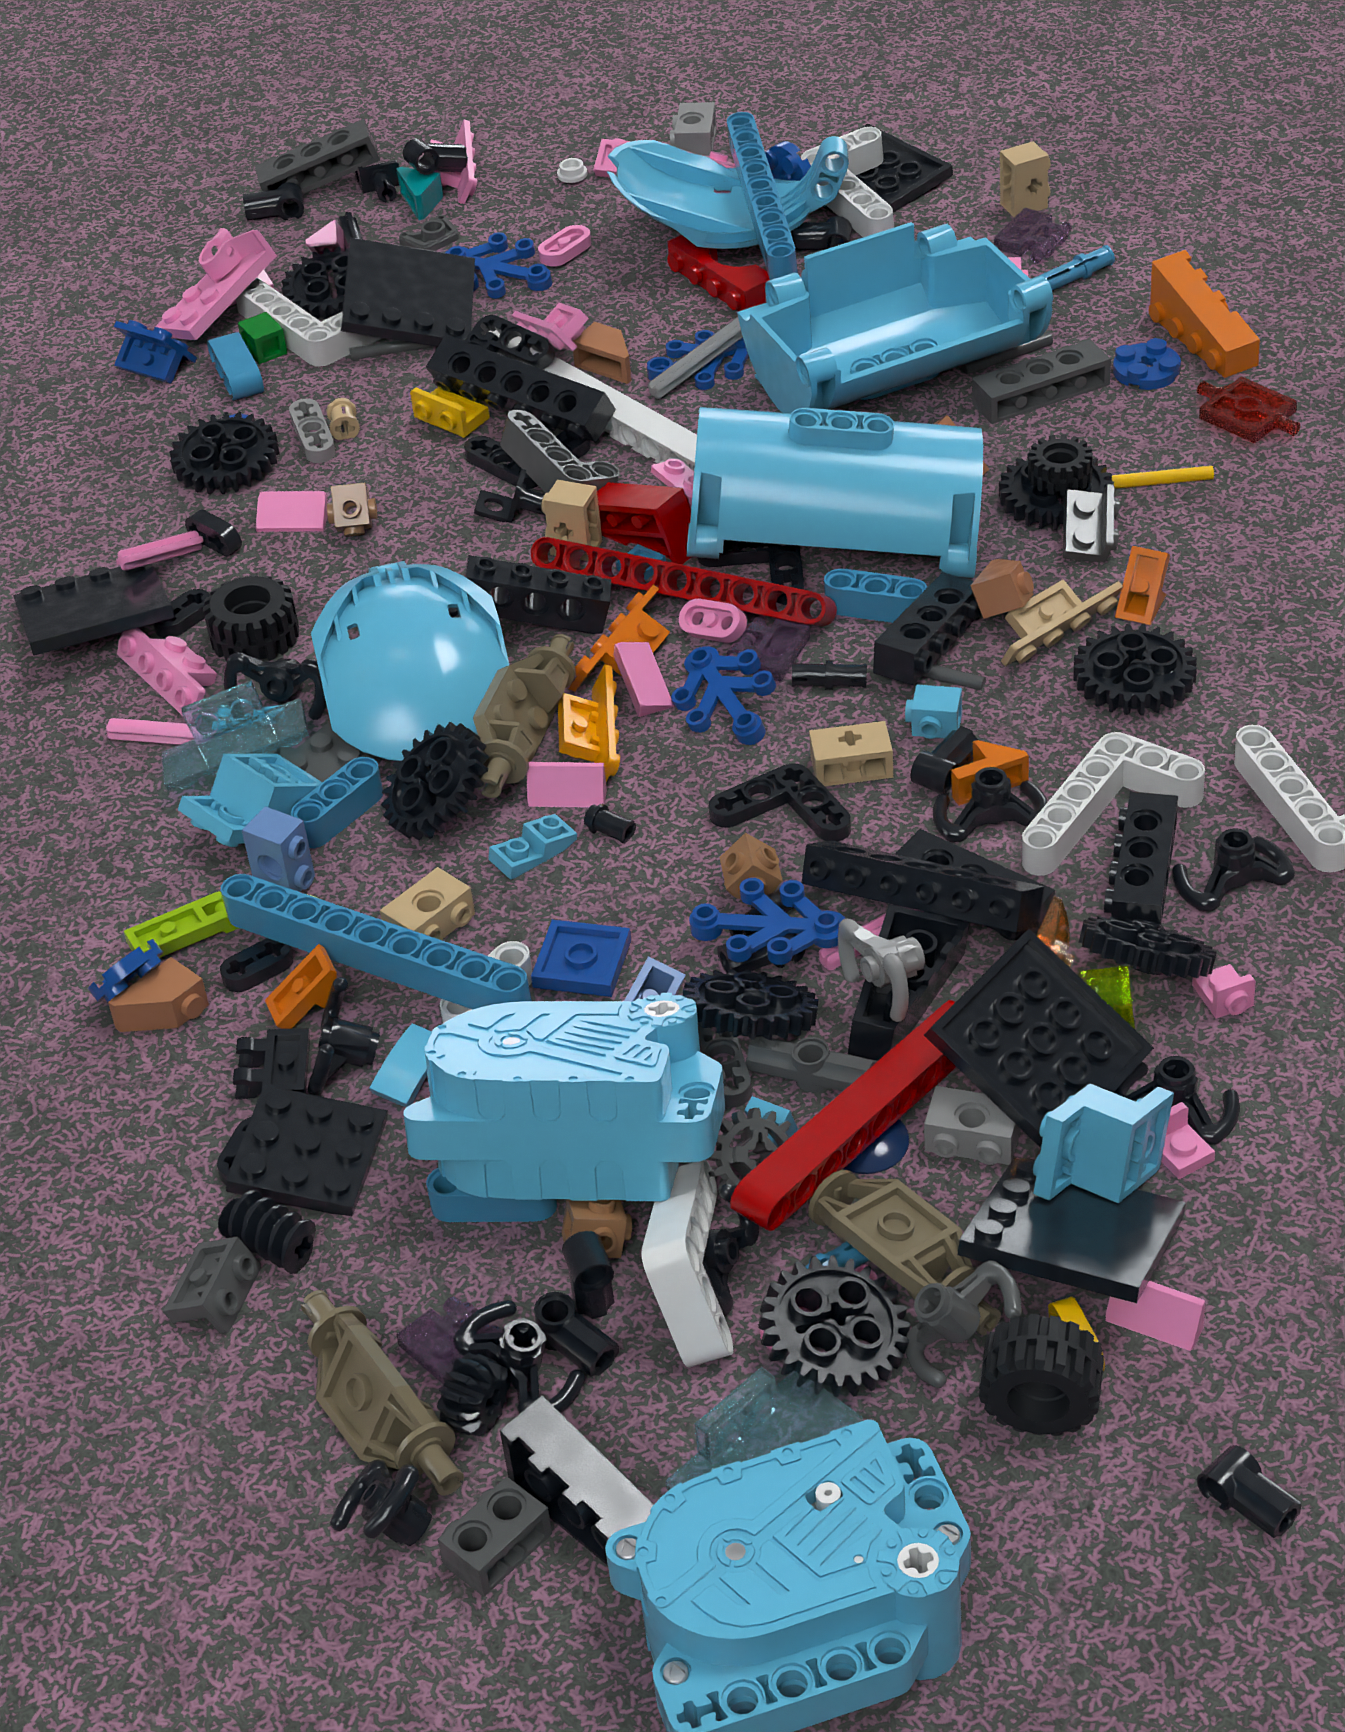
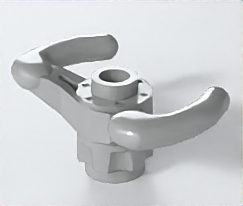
[838,919,925,1022]

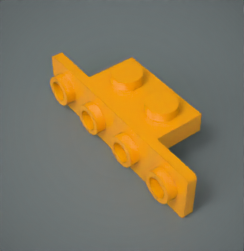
[558,664,620,782]

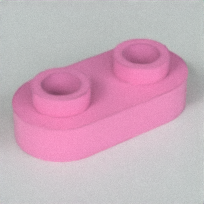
[538,225,591,266]
[679,599,747,643]

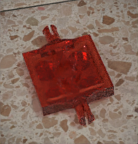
[1197,376,1300,443]

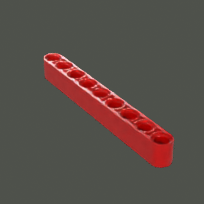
[531,537,837,627]
[730,1000,956,1231]

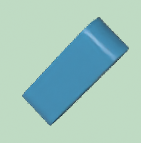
[207,332,264,400]
[824,569,927,623]
[291,757,383,849]
[426,1168,557,1222]

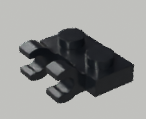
[233,1028,310,1100]

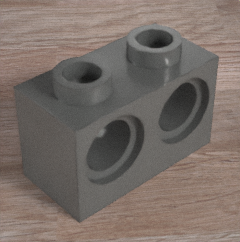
[437,1477,552,1597]

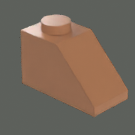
[573,322,632,384]
[970,559,1034,619]
[108,957,209,1032]

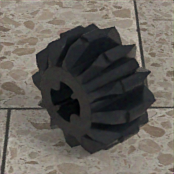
[437,1352,511,1437]

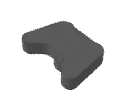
[399,215,459,251]

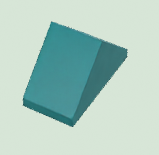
[396,167,443,220]

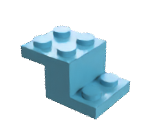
[178,754,322,847]
[1033,1084,1174,1203]

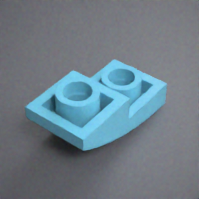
[488,814,577,880]
[370,1023,431,1107]

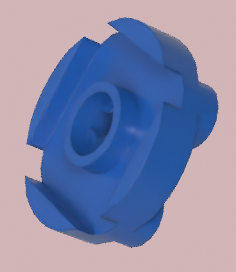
[765,141,811,181]
[1113,338,1181,390]
[88,939,163,1003]

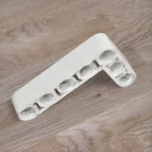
[801,127,894,237]
[236,277,382,367]
[1234,725,1345,872]
[1022,732,1205,876]
[641,1160,733,1368]

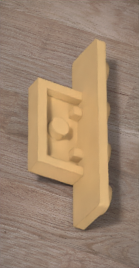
[1001,579,1123,667]

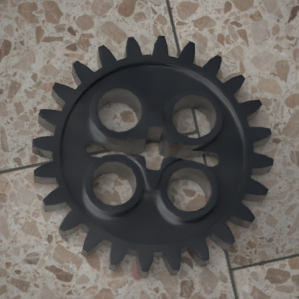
[281,246,348,320]
[169,412,280,495]
[999,454,1114,530]
[1073,624,1197,715]
[381,722,489,840]
[1078,916,1217,978]
[682,969,819,1040]
[758,1255,911,1398]

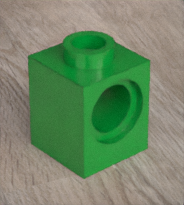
[238,312,288,364]

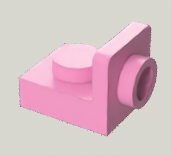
[593,138,630,177]
[1192,964,1256,1019]
[1161,1102,1215,1179]

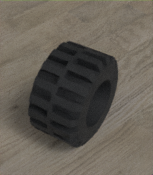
[203,575,299,661]
[979,1314,1104,1436]

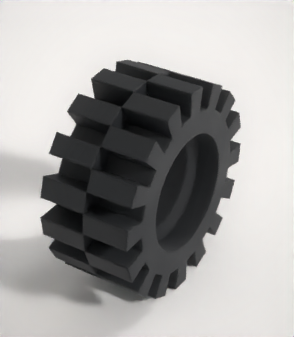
[1028,434,1093,495]

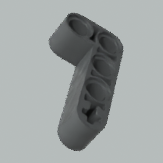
[500,410,620,493]

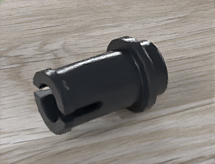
[584,804,636,844]

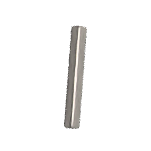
[647,317,743,399]

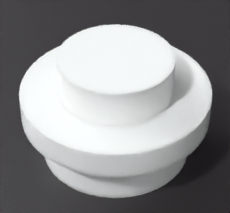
[557,158,587,183]

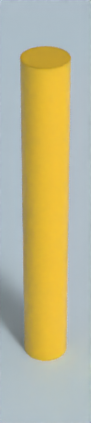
[1112,466,1214,489]

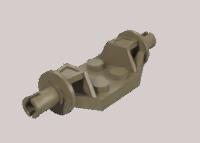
[473,634,576,798]
[808,1170,1001,1335]
[301,1290,464,1496]

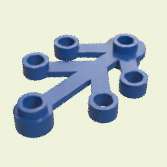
[445,232,552,299]
[647,330,749,390]
[671,646,776,745]
[689,878,846,965]

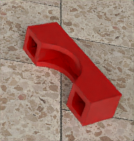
[667,235,770,311]

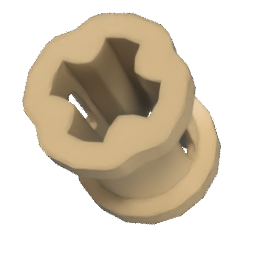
[326,398,360,440]

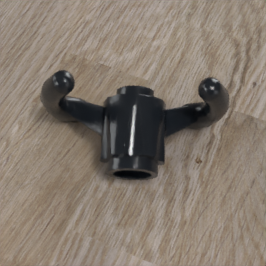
[223,653,327,720]
[933,767,1048,842]
[1172,828,1295,912]
[307,977,380,1096]
[1113,1056,1240,1145]
[702,1184,759,1317]
[453,1300,585,1414]
[330,1459,432,1546]

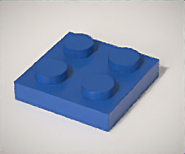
[531,919,632,997]

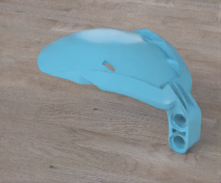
[607,136,849,249]
[311,561,509,761]

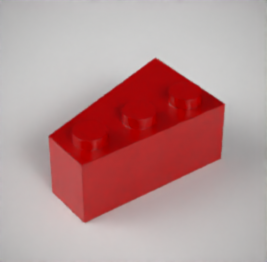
[597,482,691,565]

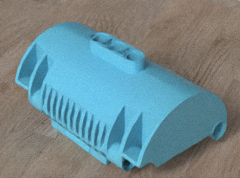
[737,222,1053,413]
[687,407,983,578]

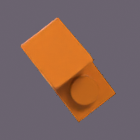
[1115,546,1170,625]
[951,740,1029,806]
[265,944,337,1029]

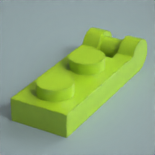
[124,891,239,958]

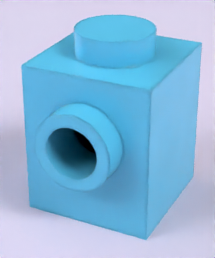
[905,685,962,739]

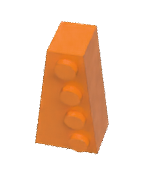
[1148,250,1260,378]

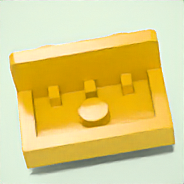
[410,387,490,438]

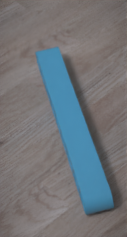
[727,112,798,280]
[220,874,532,1010]

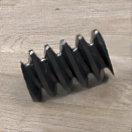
[218,1190,316,1274]

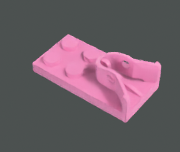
[155,228,277,340]

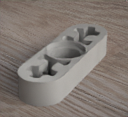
[289,399,336,463]

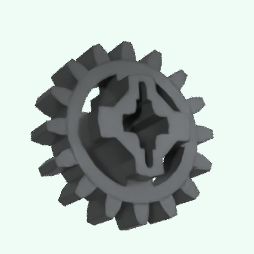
[708,1108,791,1190]

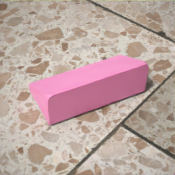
[306,220,345,255]
[256,491,328,532]
[613,642,674,717]
[527,762,607,807]
[1105,1281,1205,1351]

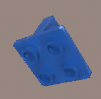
[114,320,197,384]

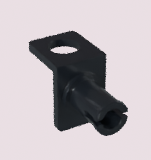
[355,160,399,203]
[474,469,546,523]

